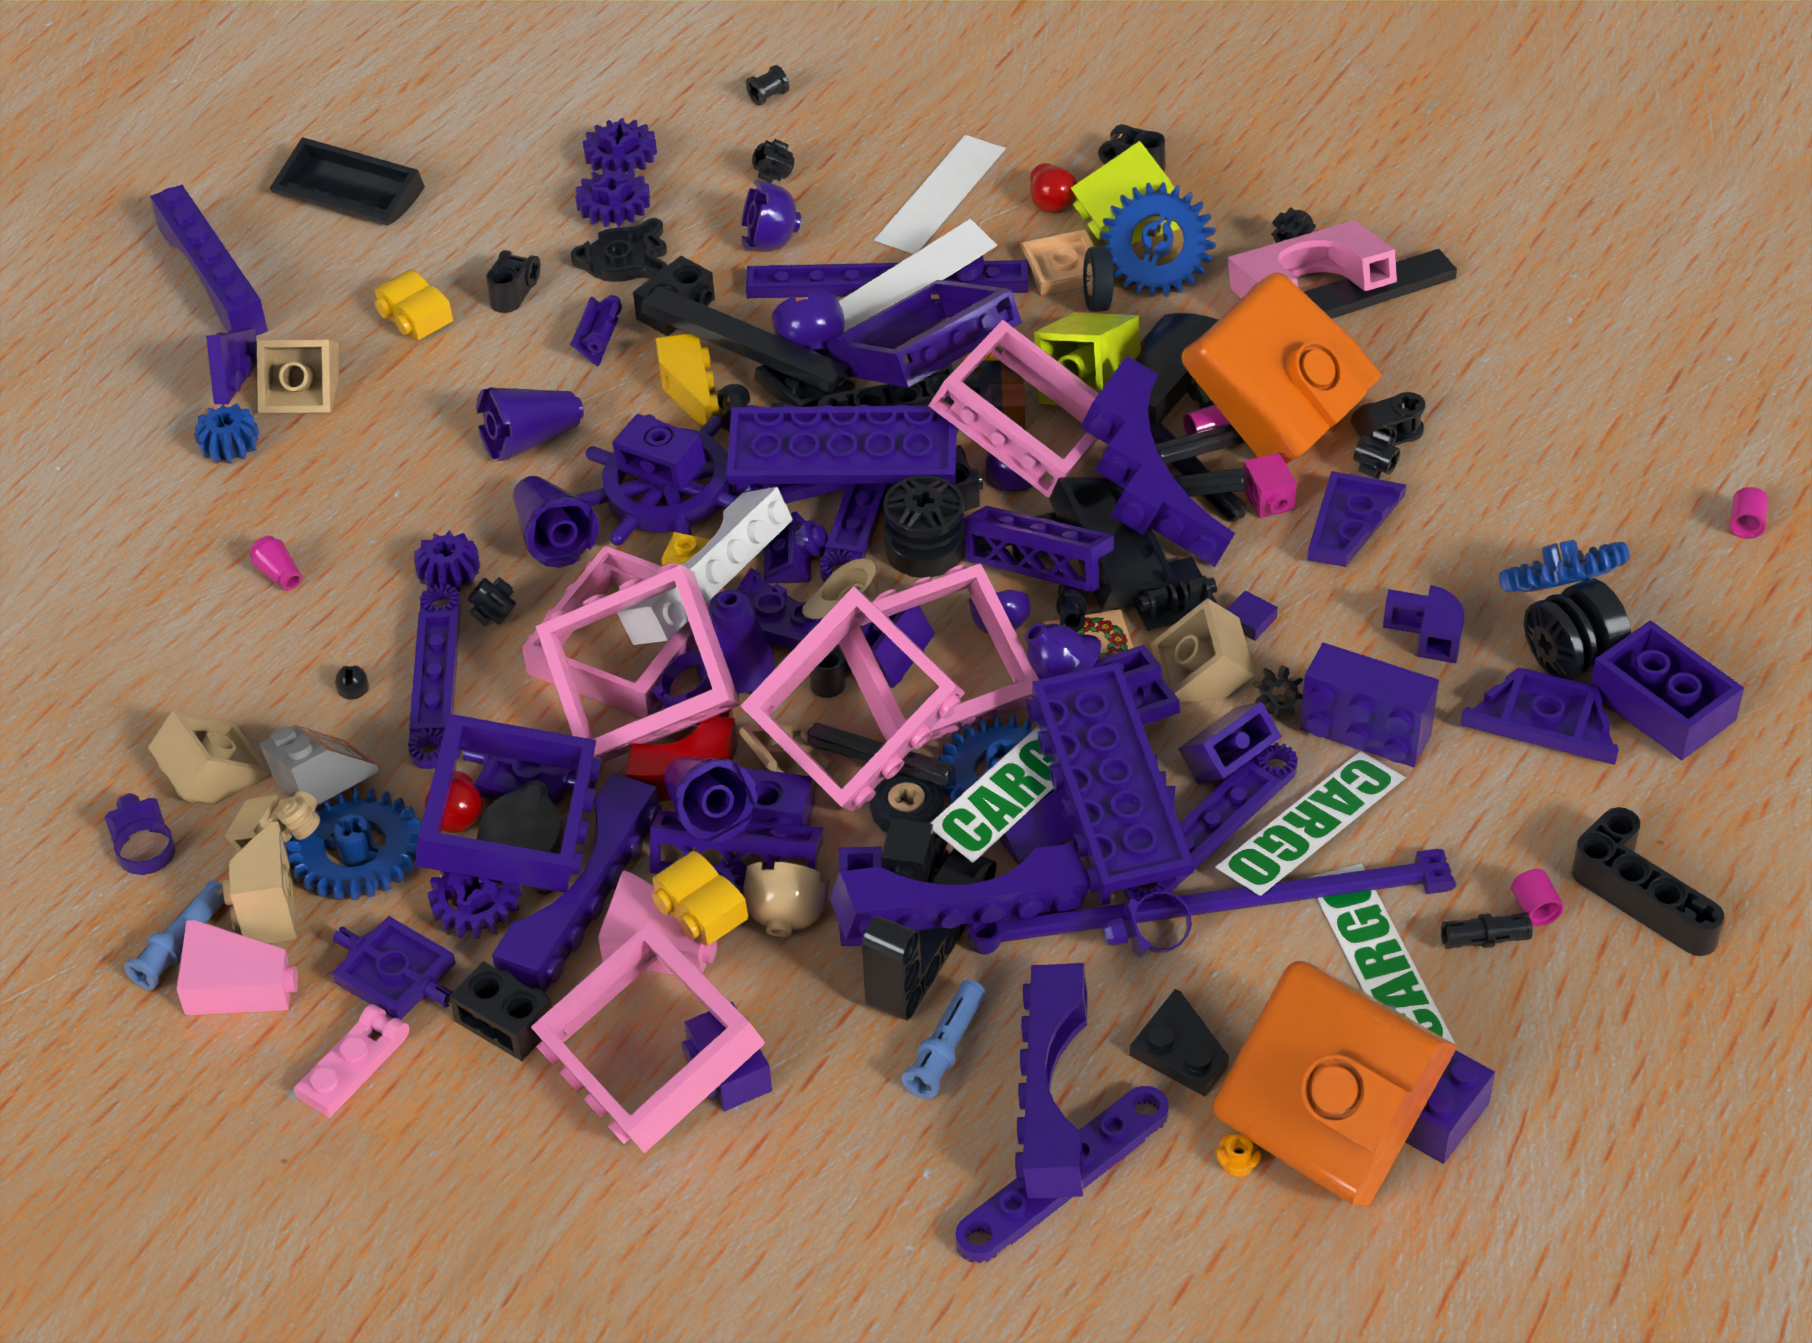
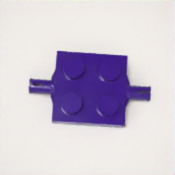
[463,750,596,806]
[332,916,456,1020]

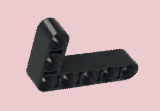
[862,848,997,1021]

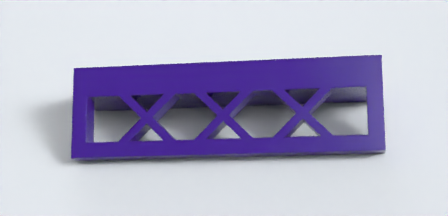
[964,505,1114,592]
[650,810,824,876]

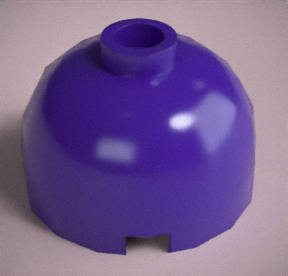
[741,180,801,251]
[772,291,845,356]

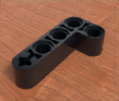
[818,364,955,407]
[1572,807,1724,956]

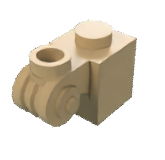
[225,791,320,852]

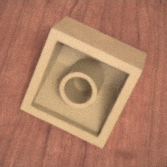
[257,339,339,413]
[1150,598,1255,703]
[148,710,271,804]
[222,821,297,944]

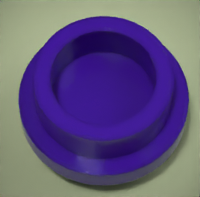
[795,520,828,558]

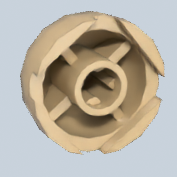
[743,862,830,937]

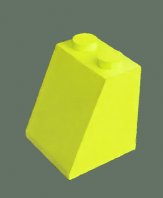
[1071,141,1180,244]
[1034,312,1141,405]

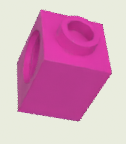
[1243,453,1297,519]

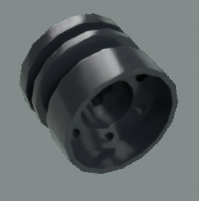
[883,475,965,578]
[1524,578,1631,680]

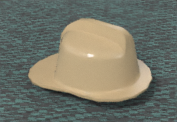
[802,558,878,620]

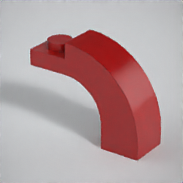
[626,709,738,801]

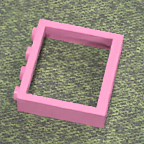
[928,320,1099,498]
[522,546,725,718]
[536,563,741,763]
[838,563,1039,748]
[741,586,966,812]
[531,921,765,1153]

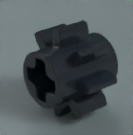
[752,139,794,183]
[1271,207,1316,243]
[1353,430,1400,479]
[467,577,516,626]
[1253,665,1303,717]

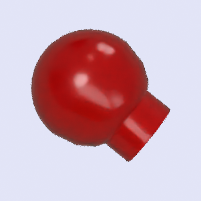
[1030,163,1077,214]
[425,771,482,833]

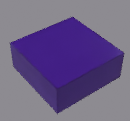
[1226,590,1278,641]

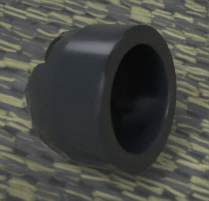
[335,665,369,700]

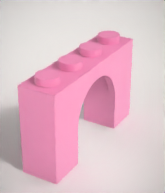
[1227,220,1397,299]

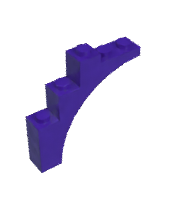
[1080,355,1236,567]

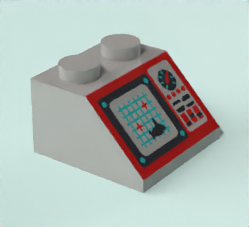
[260,725,379,805]

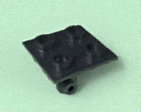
[1135,556,1218,631]

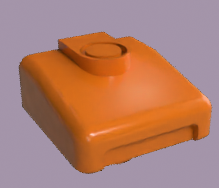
[1182,273,1382,464]
[1213,961,1458,1207]

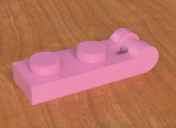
[294,1004,409,1118]

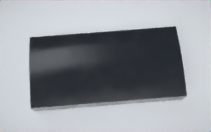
[270,137,425,226]
[1136,313,1219,425]
[1049,477,1178,610]

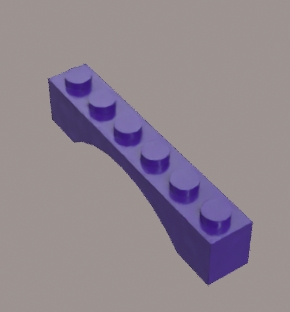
[150,184,268,336]
[492,772,662,993]
[829,843,1091,939]
[1015,963,1088,1199]

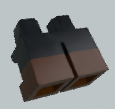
[963,360,1025,430]

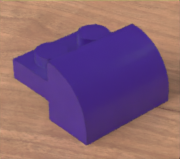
[1092,645,1180,725]

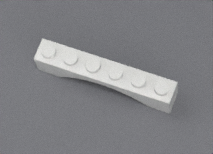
[617,487,793,645]

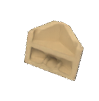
[739,725,832,786]

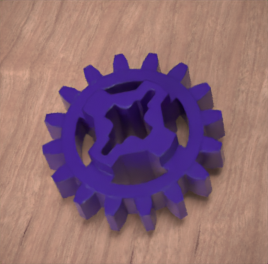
[583,118,657,173]
[575,167,650,227]
[427,871,522,939]

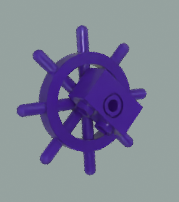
[575,413,738,546]

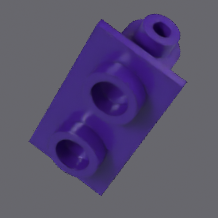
[570,295,622,366]

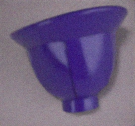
[1025,623,1101,680]

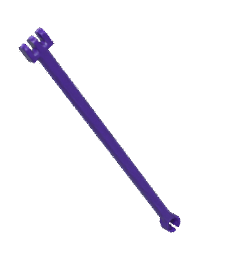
[967,849,1456,955]

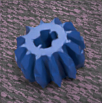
[194,403,259,464]

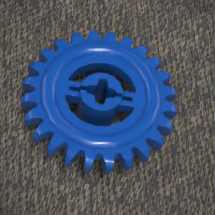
[1100,182,1216,297]
[1499,539,1630,593]
[938,713,1060,804]
[286,787,421,900]

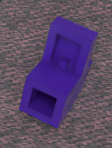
[1383,585,1464,664]

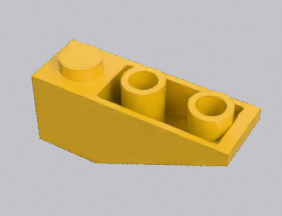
[655,334,720,427]

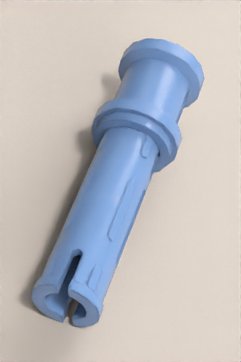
[124,880,225,991]
[901,980,986,1099]

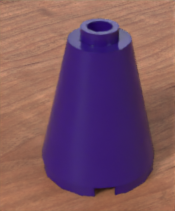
[476,387,584,461]
[513,476,599,568]
[696,590,775,698]
[664,756,758,842]

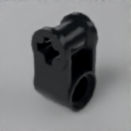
[1098,124,1166,172]
[486,250,541,313]
[1350,392,1425,446]

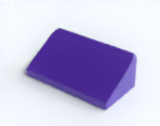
[763,511,811,584]
[999,789,1076,865]

